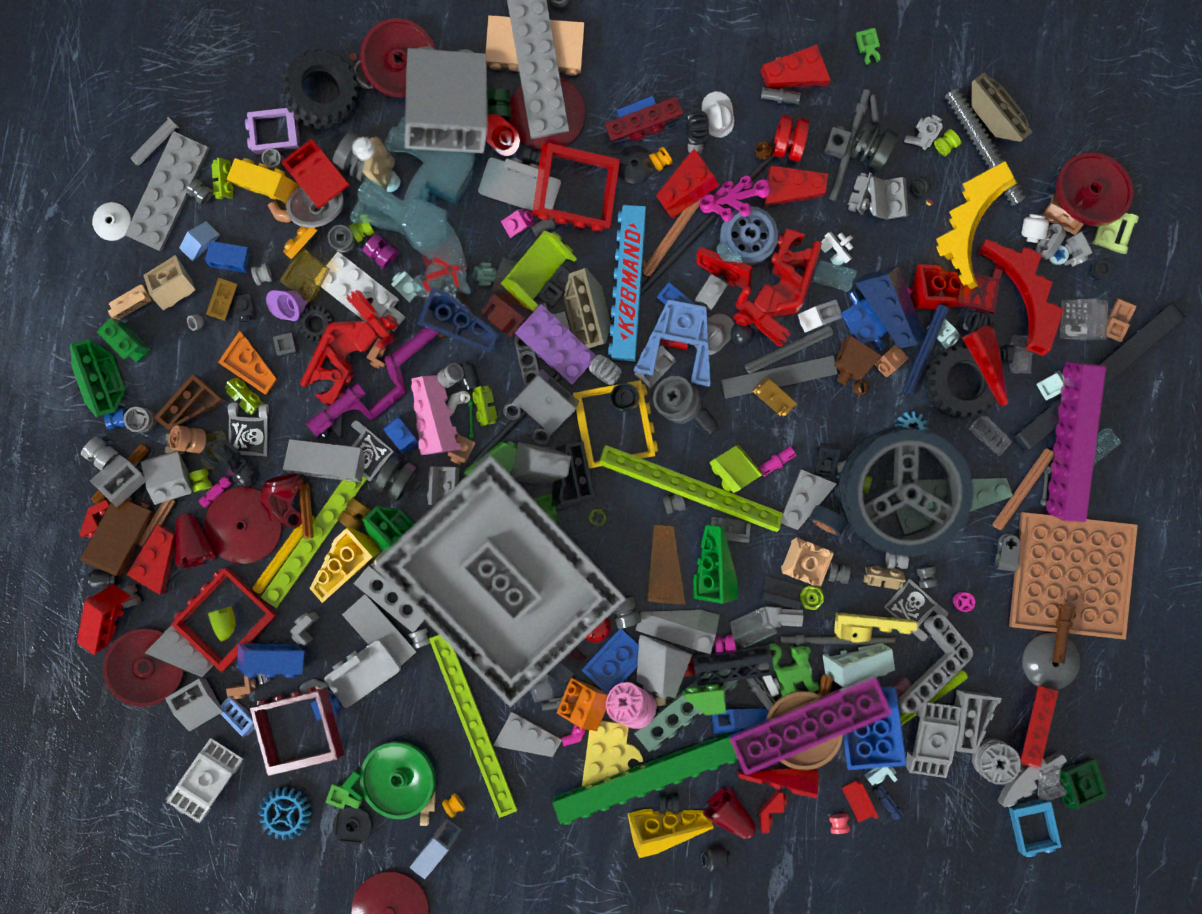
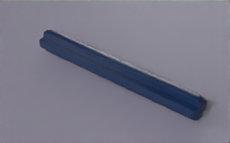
[902,304,949,395]

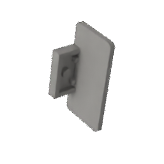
[478,158,561,211]
[324,639,401,708]

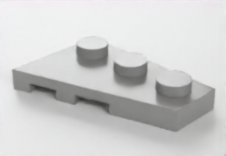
[145,625,213,677]
[493,711,562,757]

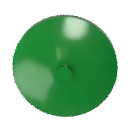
[360,741,436,819]

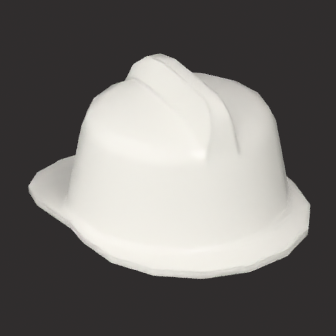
[702,92,734,137]

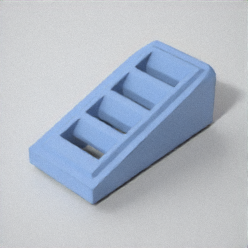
[221,696,255,736]

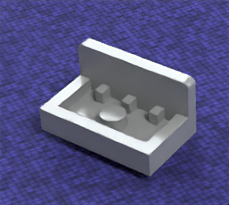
[427,466,460,505]
[290,612,319,645]

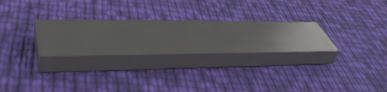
[721,356,837,399]

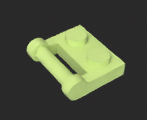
[1092,213,1139,254]

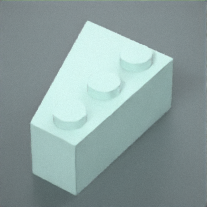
[822,643,895,687]

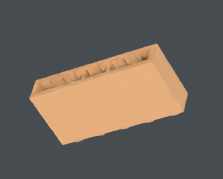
[486,15,584,76]

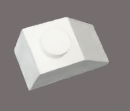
[798,300,843,332]

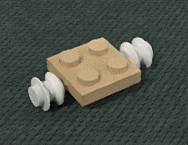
[353,137,401,192]

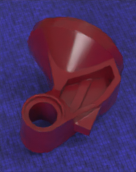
[260,473,305,528]

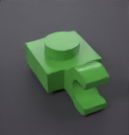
[326,783,363,809]

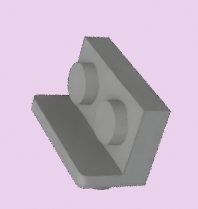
[1064,232,1093,267]

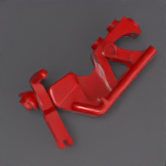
[734,229,822,346]
[300,290,399,406]

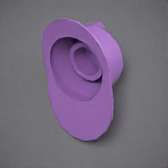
[266,290,308,321]

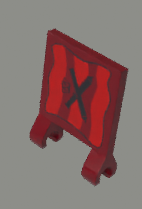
[957,258,1003,314]

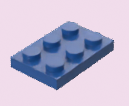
[581,629,639,694]

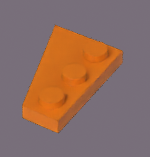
[218,331,278,395]

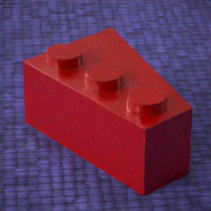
[761,45,831,89]

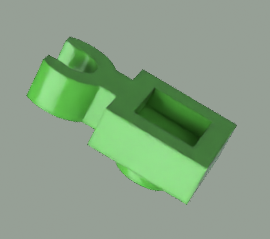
[855,28,880,65]

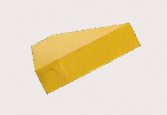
[310,527,381,603]

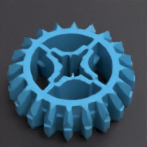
[258,787,312,840]

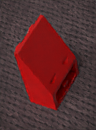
[281,139,349,209]

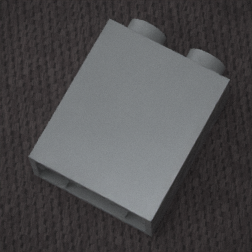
[405,47,487,153]

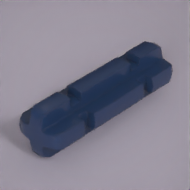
[874,785,904,820]

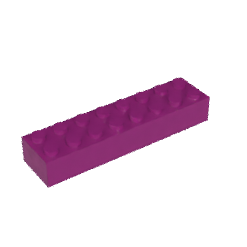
[1046,362,1106,522]
[730,674,892,775]

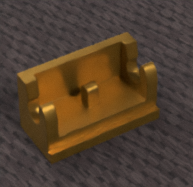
[206,278,237,321]
[752,375,797,417]

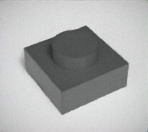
[273,333,297,356]

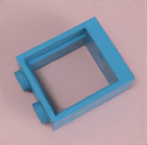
[1009,798,1061,857]

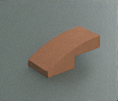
[1103,298,1137,342]

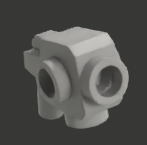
[905,114,943,150]

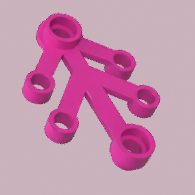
[700,176,771,221]

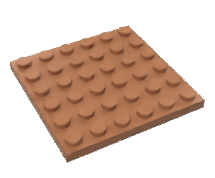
[1009,512,1138,640]

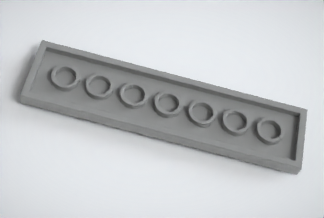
[507,0,569,139]

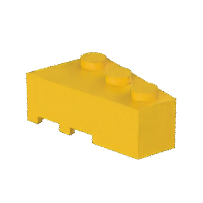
[226,158,299,204]

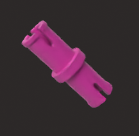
[758,446,796,477]

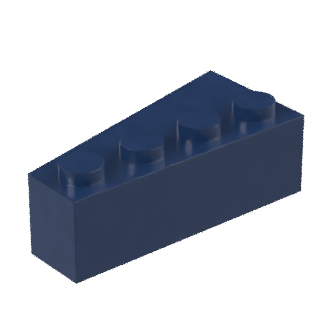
[855,266,925,349]

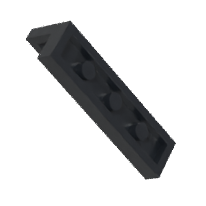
[693,645,774,686]

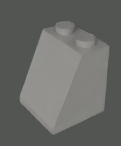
[511,442,571,486]
[636,635,692,699]

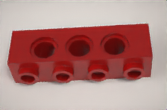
[1020,686,1058,769]

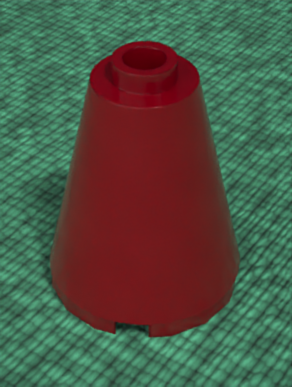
[176,513,216,569]
[703,787,756,839]

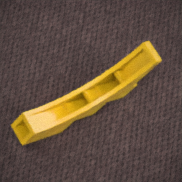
[936,162,1017,289]

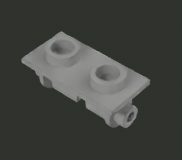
[848,173,873,215]

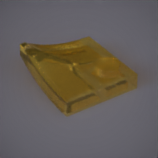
[280,249,330,302]

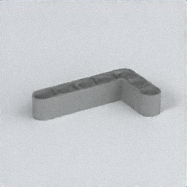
[898,614,973,713]

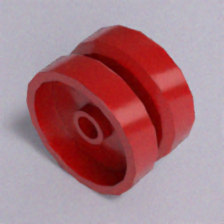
[773,114,809,162]

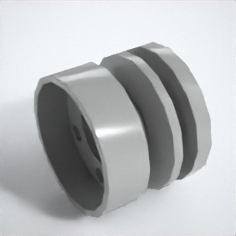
[972,738,1020,784]

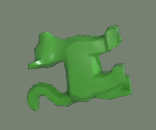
[768,644,819,696]

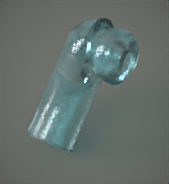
[717,242,742,263]

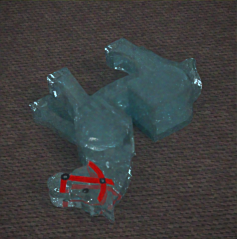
[350,117,475,297]

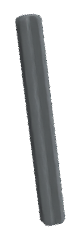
[745,326,833,374]

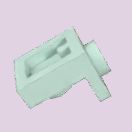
[391,271,423,303]
[927,319,960,349]
[1037,370,1064,400]
[864,767,897,785]

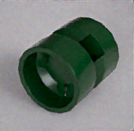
[486,89,511,121]

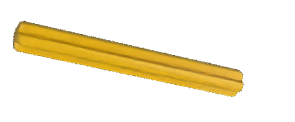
[252,515,315,594]

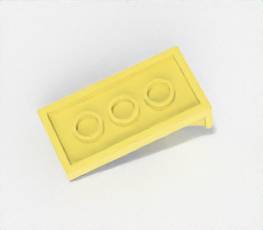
[834,612,918,643]

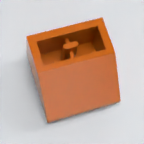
[557,678,608,731]

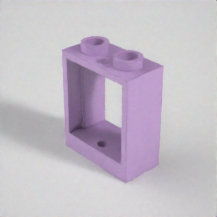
[245,108,301,155]

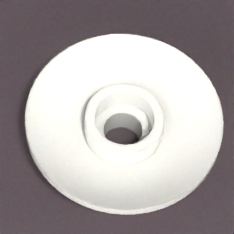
[93,202,131,241]

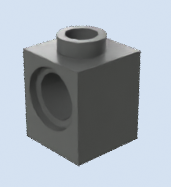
[823,126,851,158]

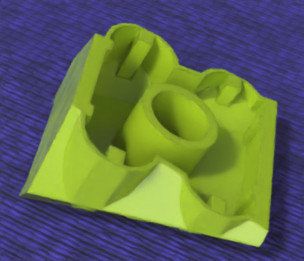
[709,444,763,493]

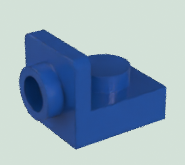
[311,694,341,721]

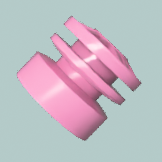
[606,683,657,729]

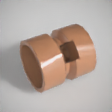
[169,425,206,453]

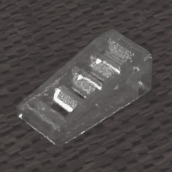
[969,416,1012,456]

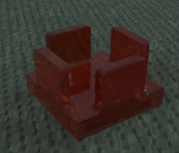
[480,294,526,339]

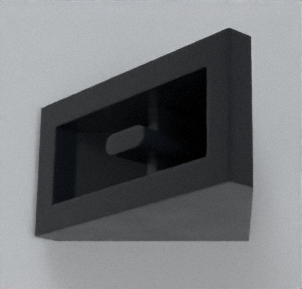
[548,647,587,686]

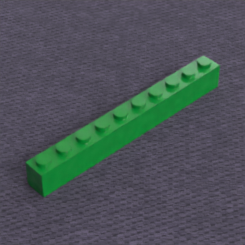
[551,732,738,825]

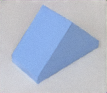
[179,221,220,262]

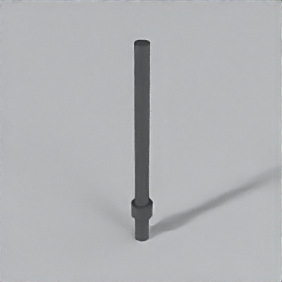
[829,89,871,201]
[780,634,896,646]

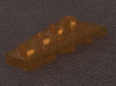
[647,525,686,605]

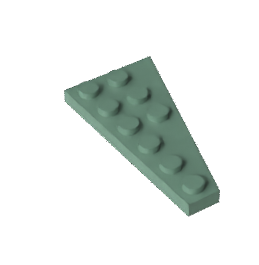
[884,478,1013,535]

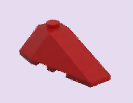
[912,264,962,310]
[963,325,1008,406]

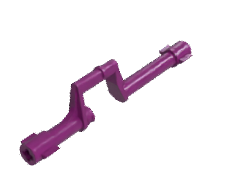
[306,328,439,436]

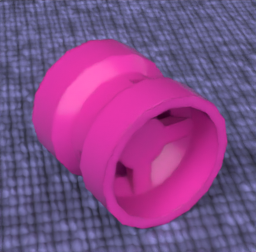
[714,634,736,653]

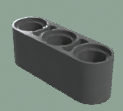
[515,336,539,385]

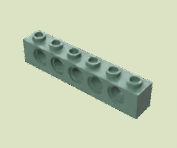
[634,669,738,751]

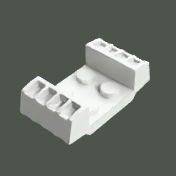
[167,738,243,823]

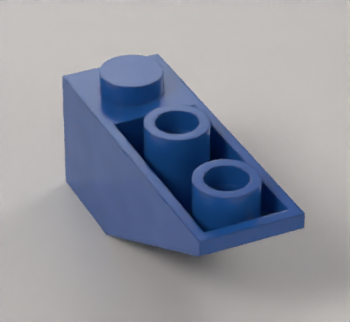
[712,709,769,734]

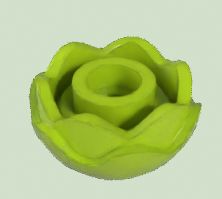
[800,586,824,610]

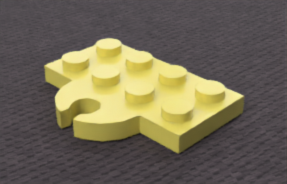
[582,720,643,786]

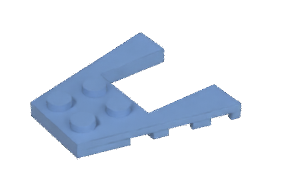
[634,300,710,387]

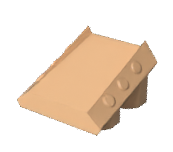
[781,537,834,587]

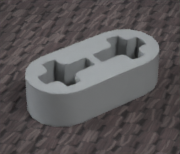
[1036,224,1066,260]

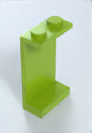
[501,231,577,311]

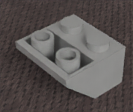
[90,455,145,507]
[165,678,224,731]

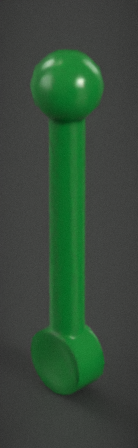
[467,400,475,440]

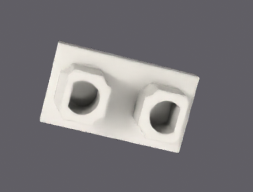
[821,232,853,267]

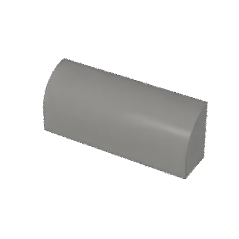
[283,439,365,482]
[342,594,416,666]

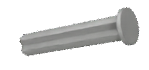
[131,117,180,165]

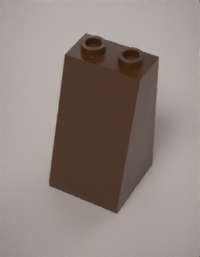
[80,496,156,576]

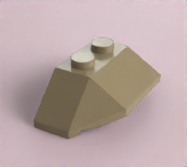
[972,73,1032,142]
[563,268,611,348]

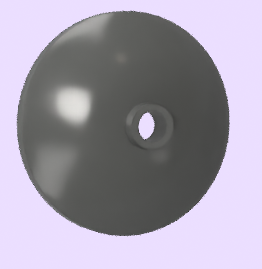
[1022,633,1080,690]

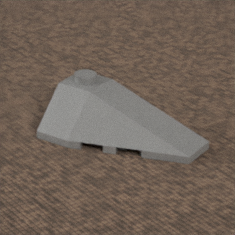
[636,610,720,654]

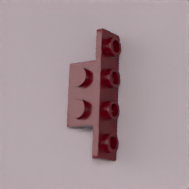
[605,97,683,141]

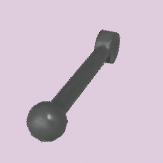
[1040,466,1051,506]

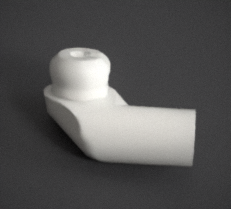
[447,391,470,414]

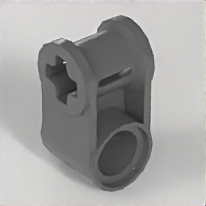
[995,534,1020,571]

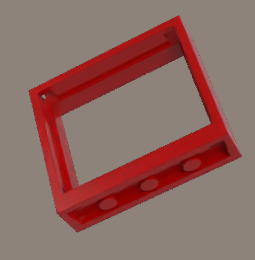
[532,143,620,232]
[171,567,278,672]

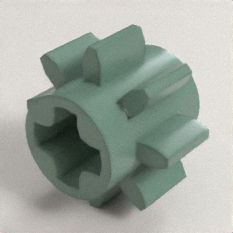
[474,262,496,286]

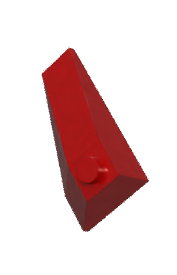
[737,765,819,798]

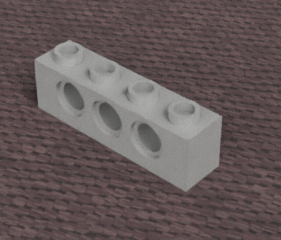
[354,565,425,633]

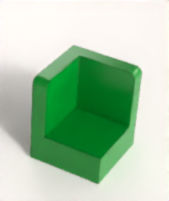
[342,768,363,801]

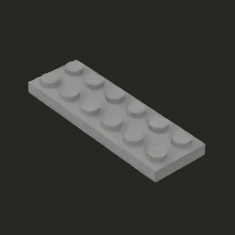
[125,131,210,252]

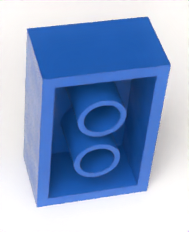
[237,643,304,677]

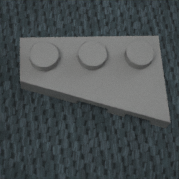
[781,470,836,530]

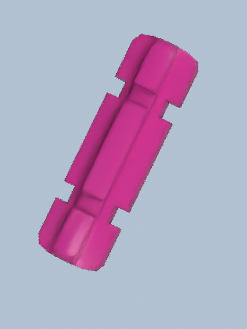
[199,476,232,508]

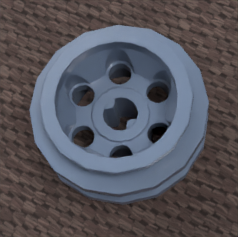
[720,206,778,266]

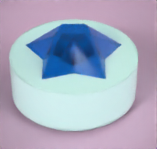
[1049,245,1069,265]

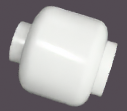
[1022,214,1049,243]

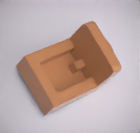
[874,344,909,377]
[226,675,256,699]

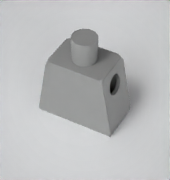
[694,274,728,315]

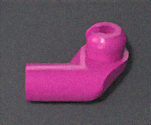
[561,725,585,746]

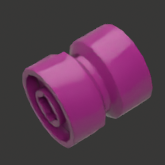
[363,233,399,269]

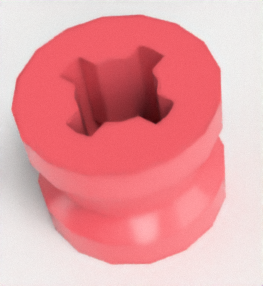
[829,814,850,834]

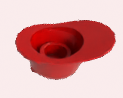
[485,114,520,156]

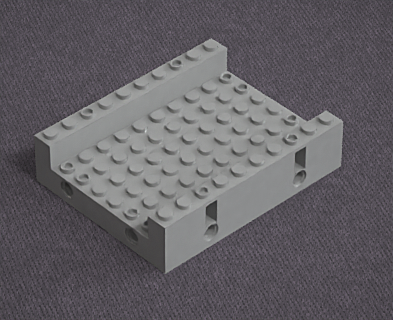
[373,452,626,707]

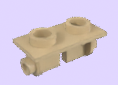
[864,565,905,590]

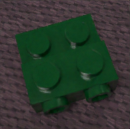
[1056,758,1108,809]

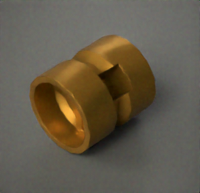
[337,497,372,531]

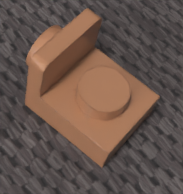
[367,338,387,369]
[448,434,476,465]

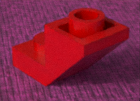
[80,500,111,539]
[759,789,787,833]

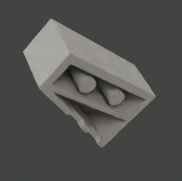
[954,690,1002,754]

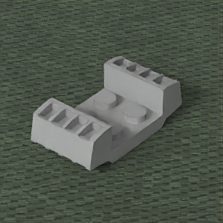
[906,702,961,778]

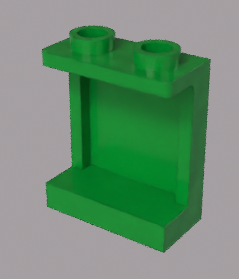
[97,318,152,363]

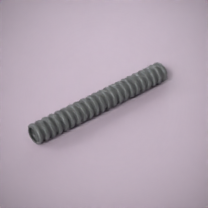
[945,88,1027,206]

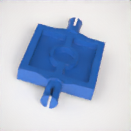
[841,290,888,351]

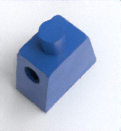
[383,415,419,455]

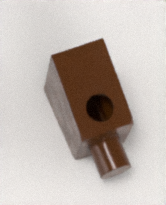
[834,336,881,385]

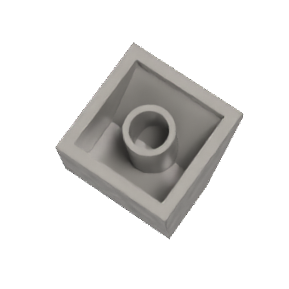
[141,451,193,505]

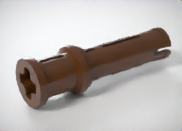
[1052,604,1076,664]

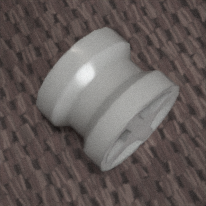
[251,263,273,286]
[408,628,430,649]

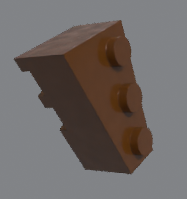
[154,374,227,431]

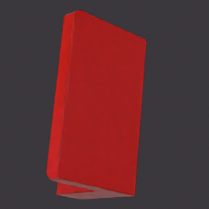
[841,778,878,822]

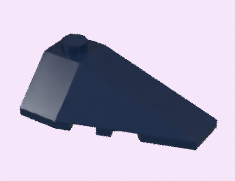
[416,287,498,353]

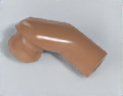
[268,201,291,223]

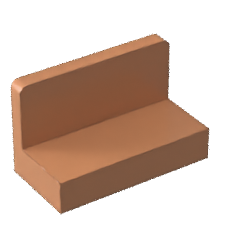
[1042,193,1083,235]

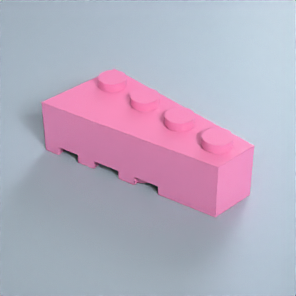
[411,375,462,455]

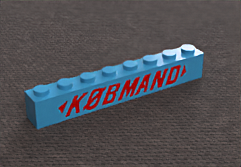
[609,205,646,362]

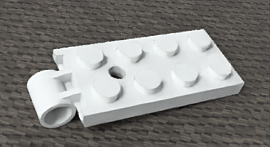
[314,252,405,332]

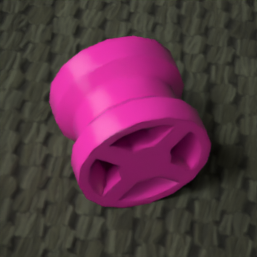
[953,592,975,612]

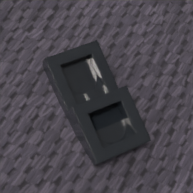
[537,265,572,307]

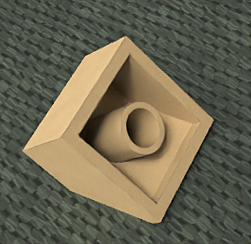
[143,255,195,310]

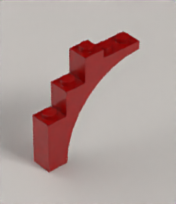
[977,240,1064,356]

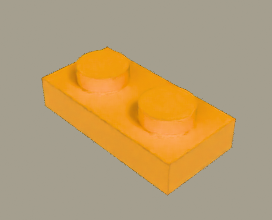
[283,226,317,259]

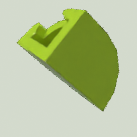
[208,606,236,641]

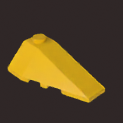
[628,809,713,858]

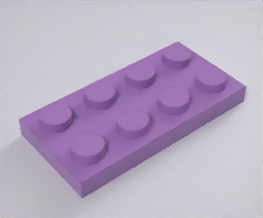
[515,304,596,385]

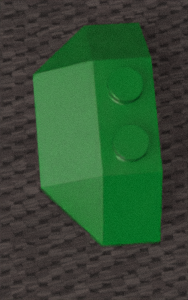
[70,339,126,417]
[363,506,415,551]

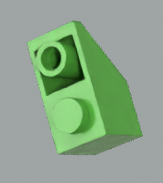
[682,684,726,715]

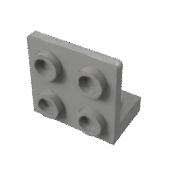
[868,177,909,220]

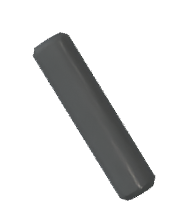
[869,94,880,124]

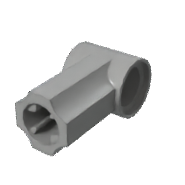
[764,606,803,627]

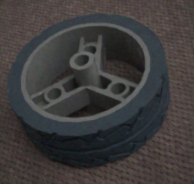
[839,427,974,557]

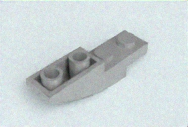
[998,751,1067,807]

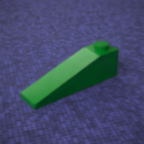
[693,525,738,604]

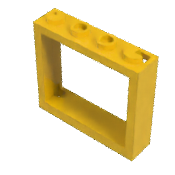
[573,380,658,469]

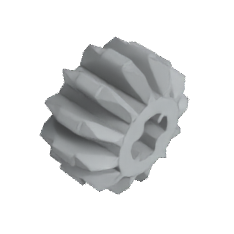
[589,355,622,386]

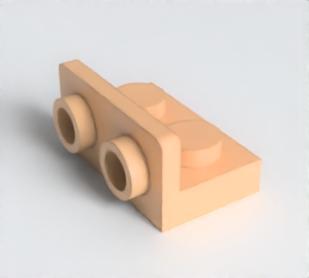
[108,285,152,320]

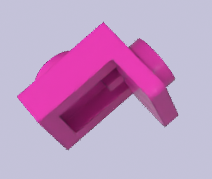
[501,209,535,238]

